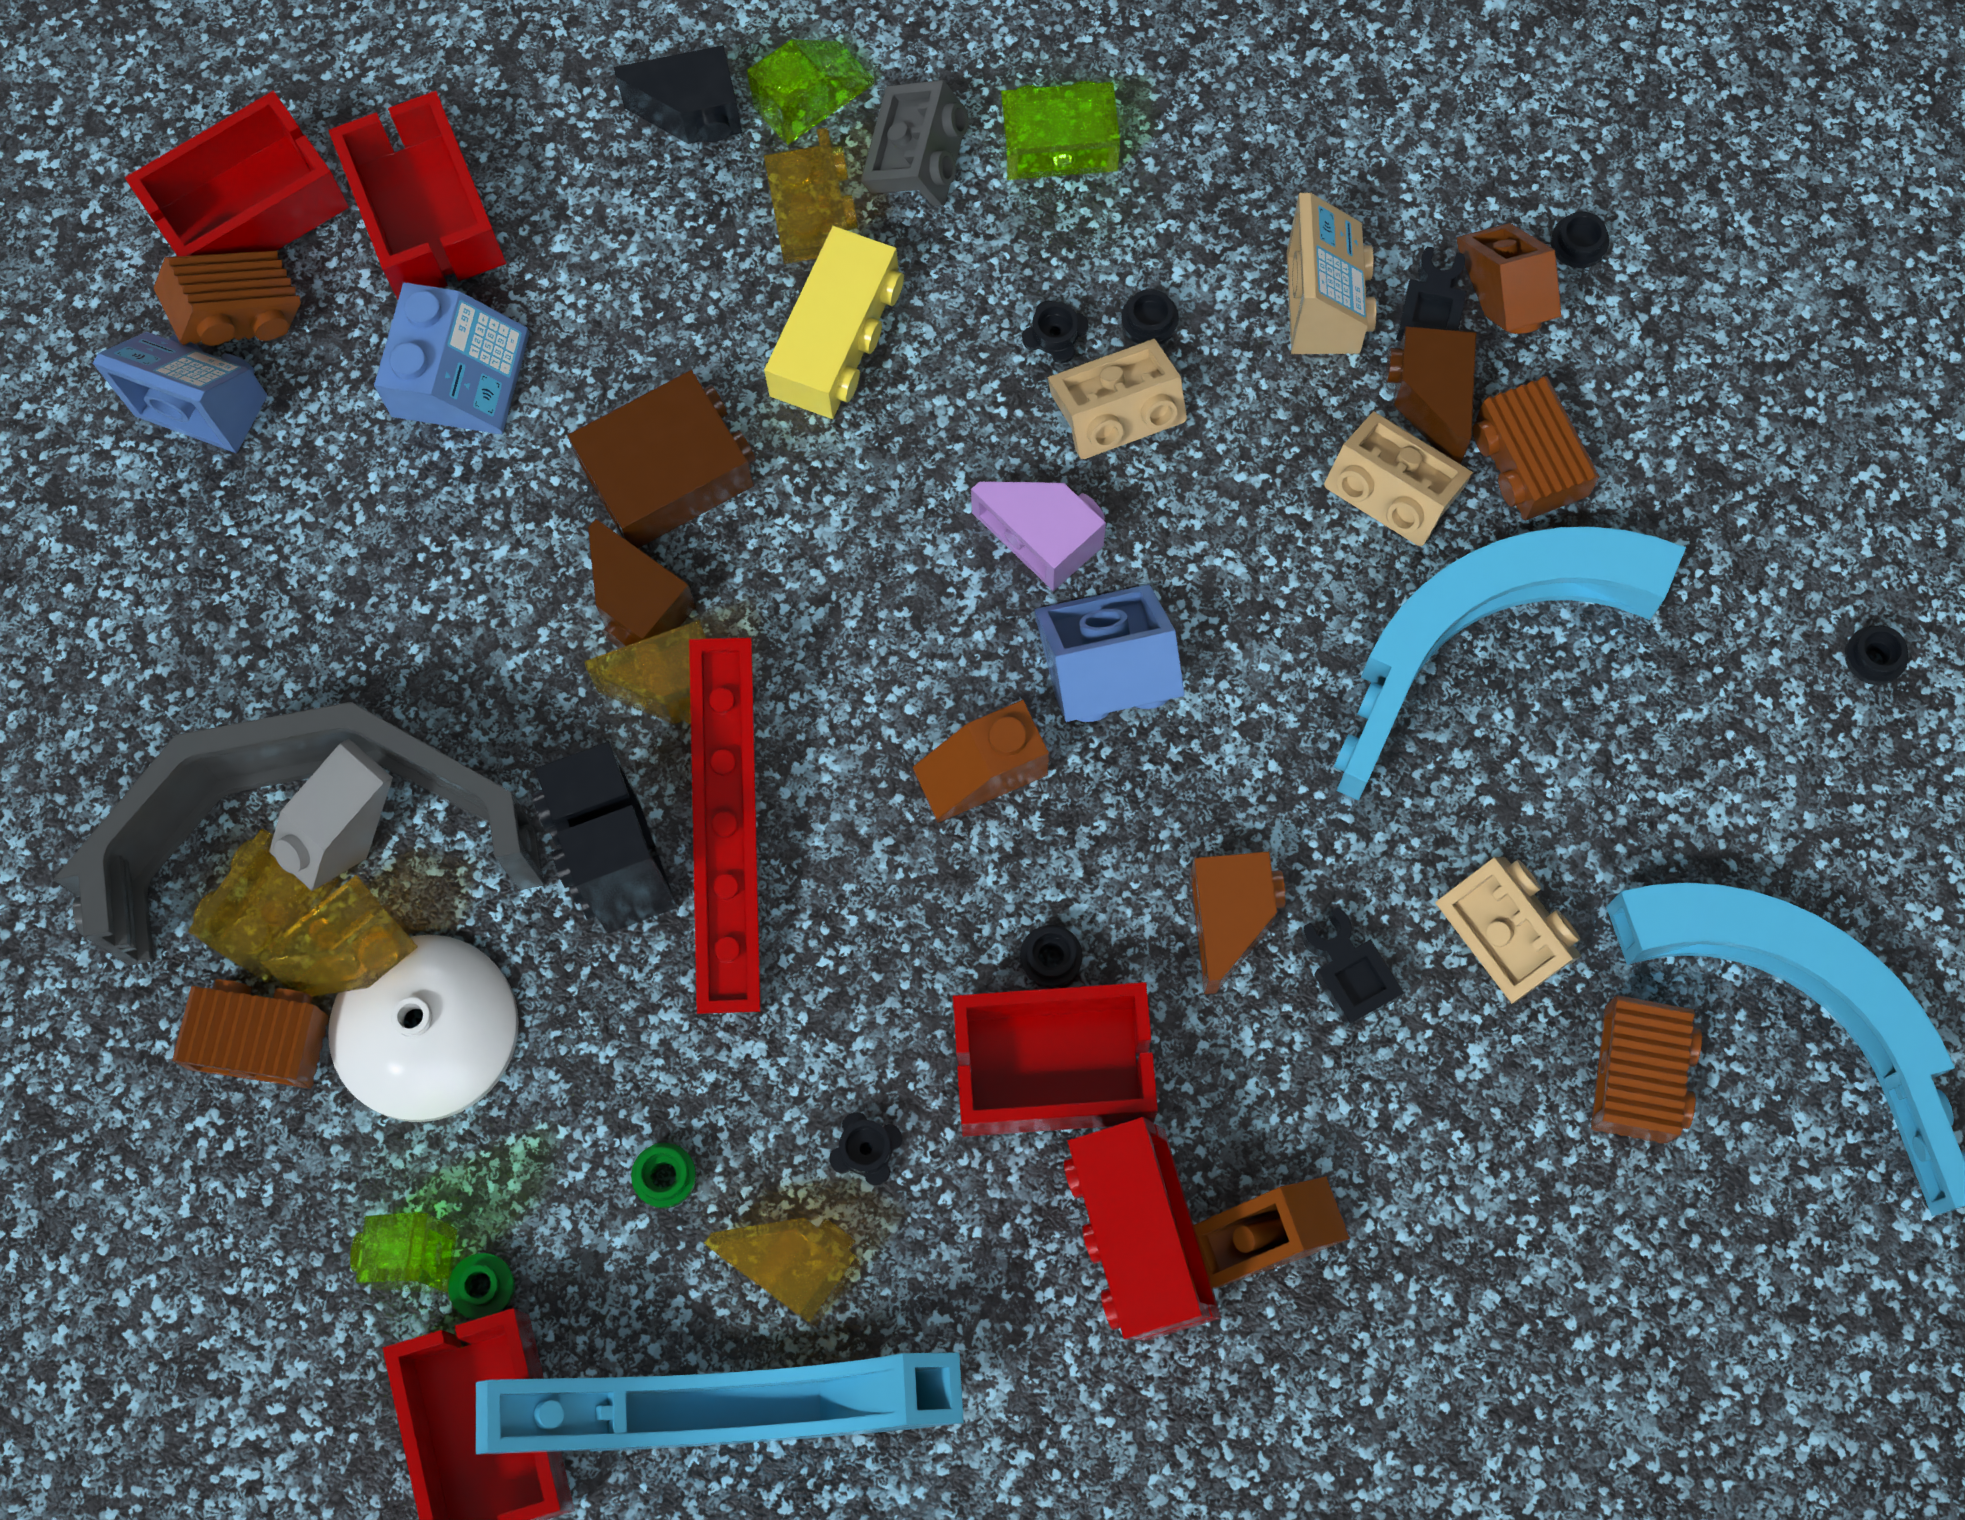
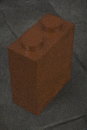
[567,370,756,548]

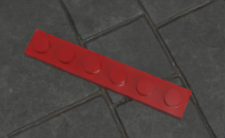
[689,638,761,1014]

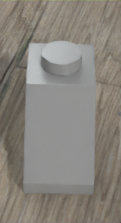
[269,739,393,891]

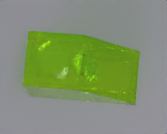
[747,39,874,145]
[350,1212,458,1294]

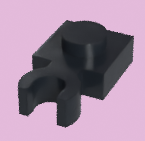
[1396,246,1467,341]
[1301,907,1404,1028]

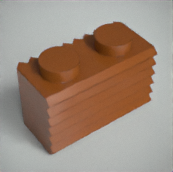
[153,250,301,346]
[1473,376,1600,521]
[172,979,329,1089]
[1591,995,1702,1143]

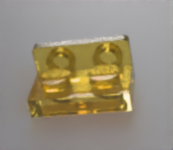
[764,127,858,264]
[188,829,339,983]

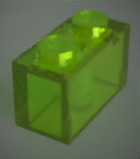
[1001,81,1120,180]

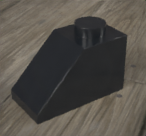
[614,45,742,144]

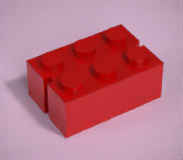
[124,90,349,256]
[328,91,506,300]
[953,982,1158,1137]
[1064,1117,1221,1341]
[382,1308,575,1520]

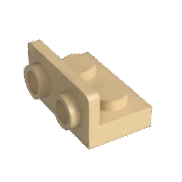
[1048,339,1187,459]
[1324,411,1473,546]
[1435,857,1581,1004]

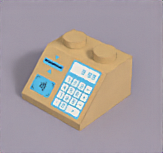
[1286,193,1377,354]

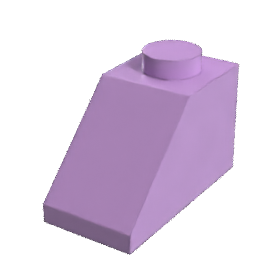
[971,481,1106,591]

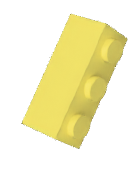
[764,226,904,419]

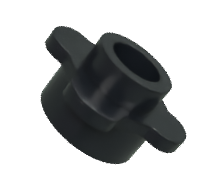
[1022,301,1089,363]
[829,1112,903,1186]

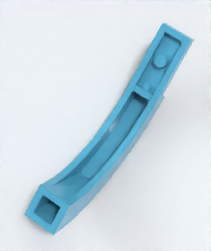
[1334,527,1686,801]
[1606,883,1965,1216]
[476,1352,964,1454]

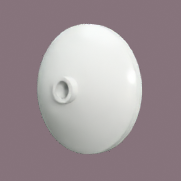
[328,935,519,1122]

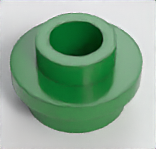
[631,1143,697,1208]
[448,1253,515,1320]

